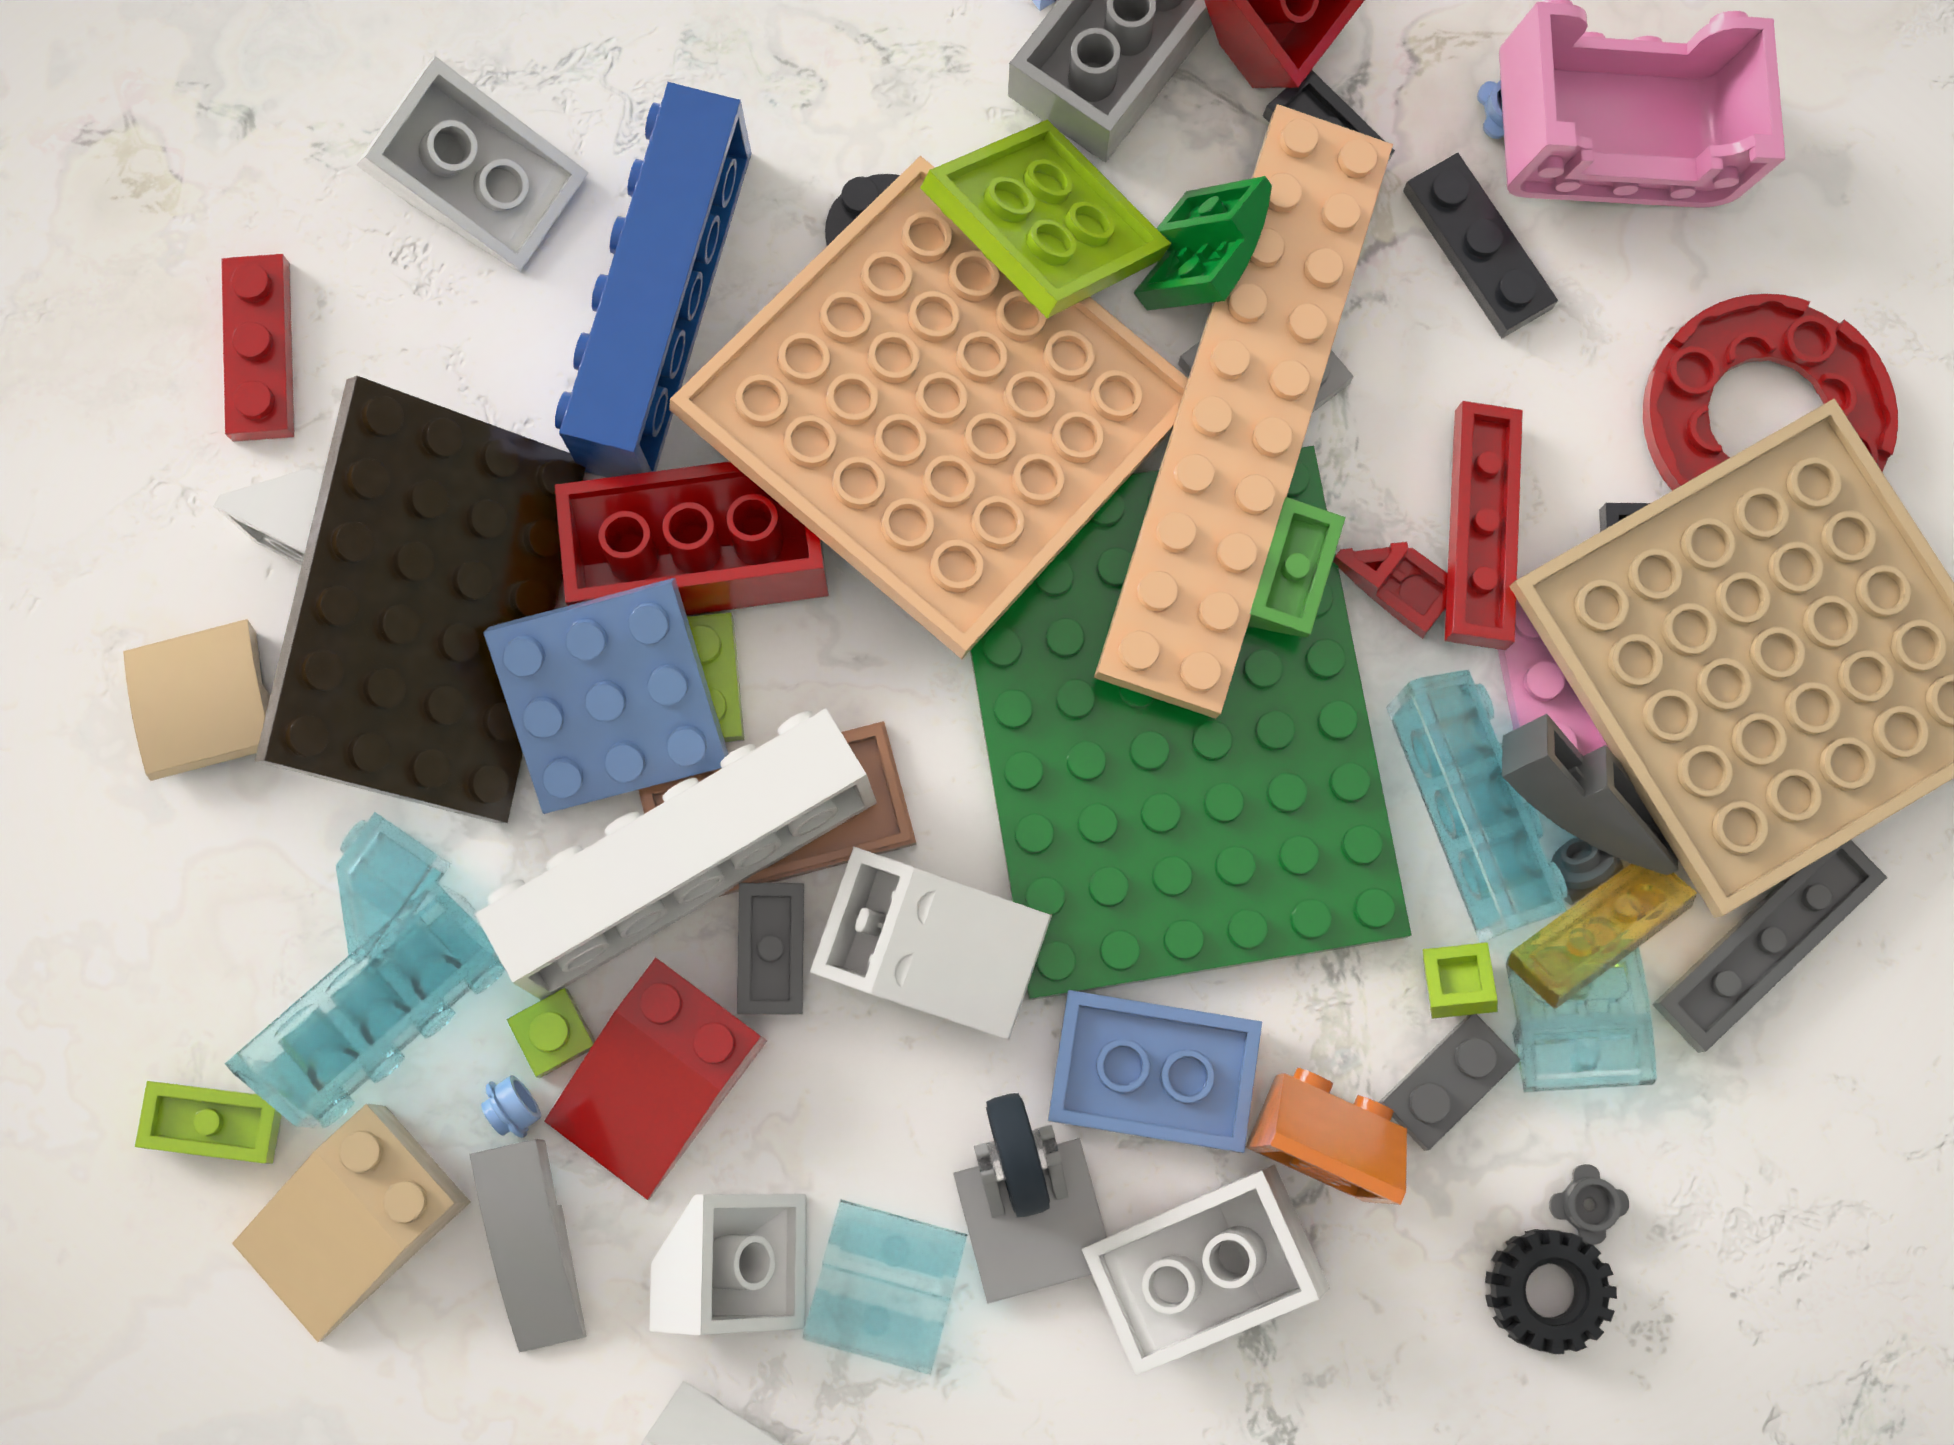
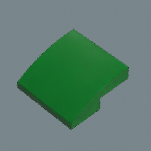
[1133,176,1272,311]

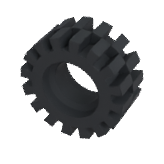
[1485,1229,1617,1354]

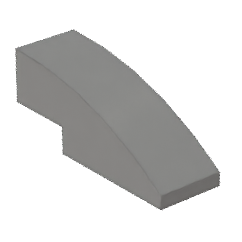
[469,1139,587,1353]

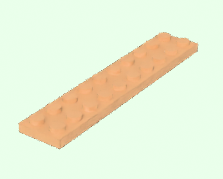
[1094,104,1393,719]

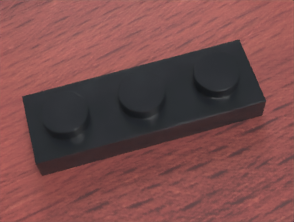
[1403,153,1558,339]

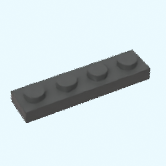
[1652,840,1888,1053]

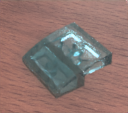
[1505,944,1657,1092]
[803,1199,968,1375]

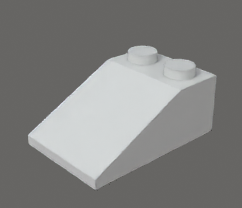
[356,56,589,272]
[1082,1164,1330,1376]

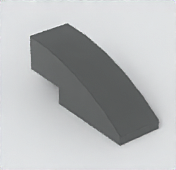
[1502,714,1679,875]

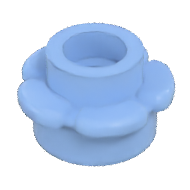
[481,1075,541,1138]

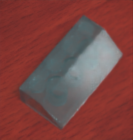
[1386,669,1567,943]
[224,880,505,1128]

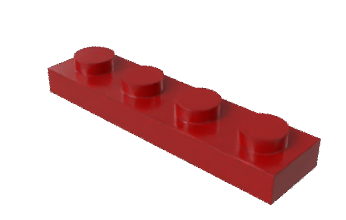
[1445,401,1523,650]

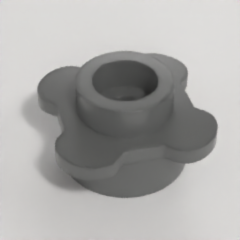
[1549,1164,1629,1245]

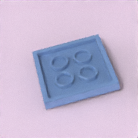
[483,578,729,814]

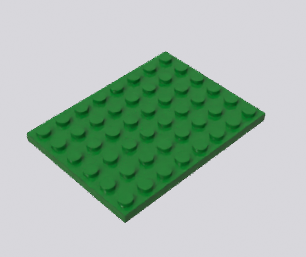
[970,445,1412,1000]

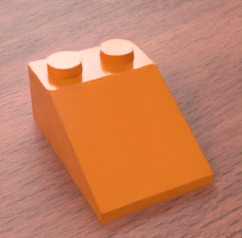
[1245,1068,1407,1205]

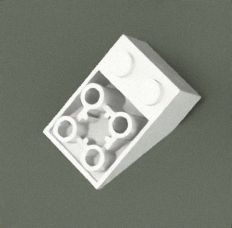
[810,847,1052,1040]

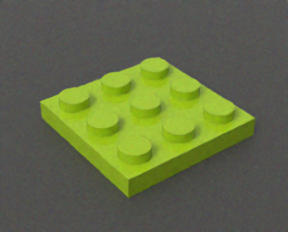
[920,119,1171,319]

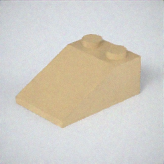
[232,1104,471,1342]

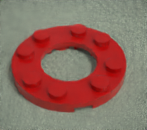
[1643,293,1898,491]

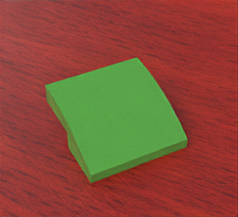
[1248,497,1346,638]

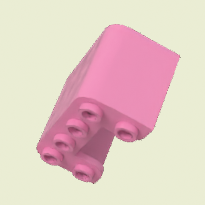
[1499,0,1785,208]

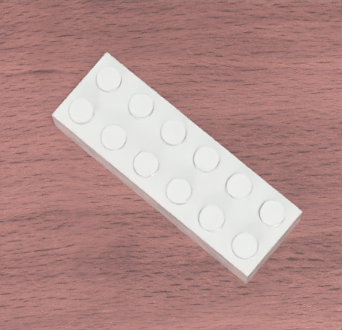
[474,708,877,1000]

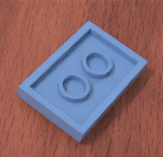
[1047,990,1262,1153]

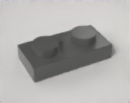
[737,883,804,1015]
[1378,1014,1521,1151]

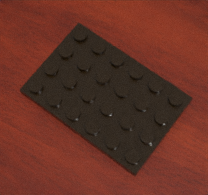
[255,376,586,823]

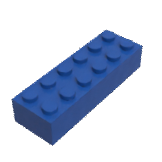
[555,82,752,478]

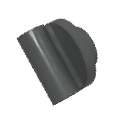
[1551,837,1624,905]

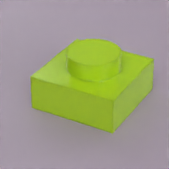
[1422,942,1498,1019]
[506,988,595,1078]

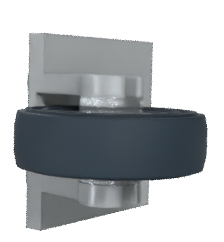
[953,1093,1107,1304]

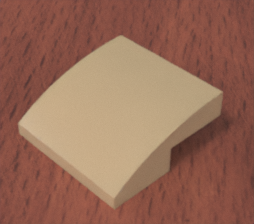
[123,619,270,781]

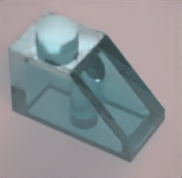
[335,812,452,969]

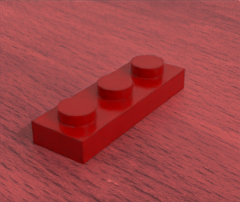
[221,254,294,442]

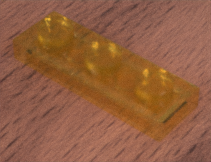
[1507,864,1697,1010]

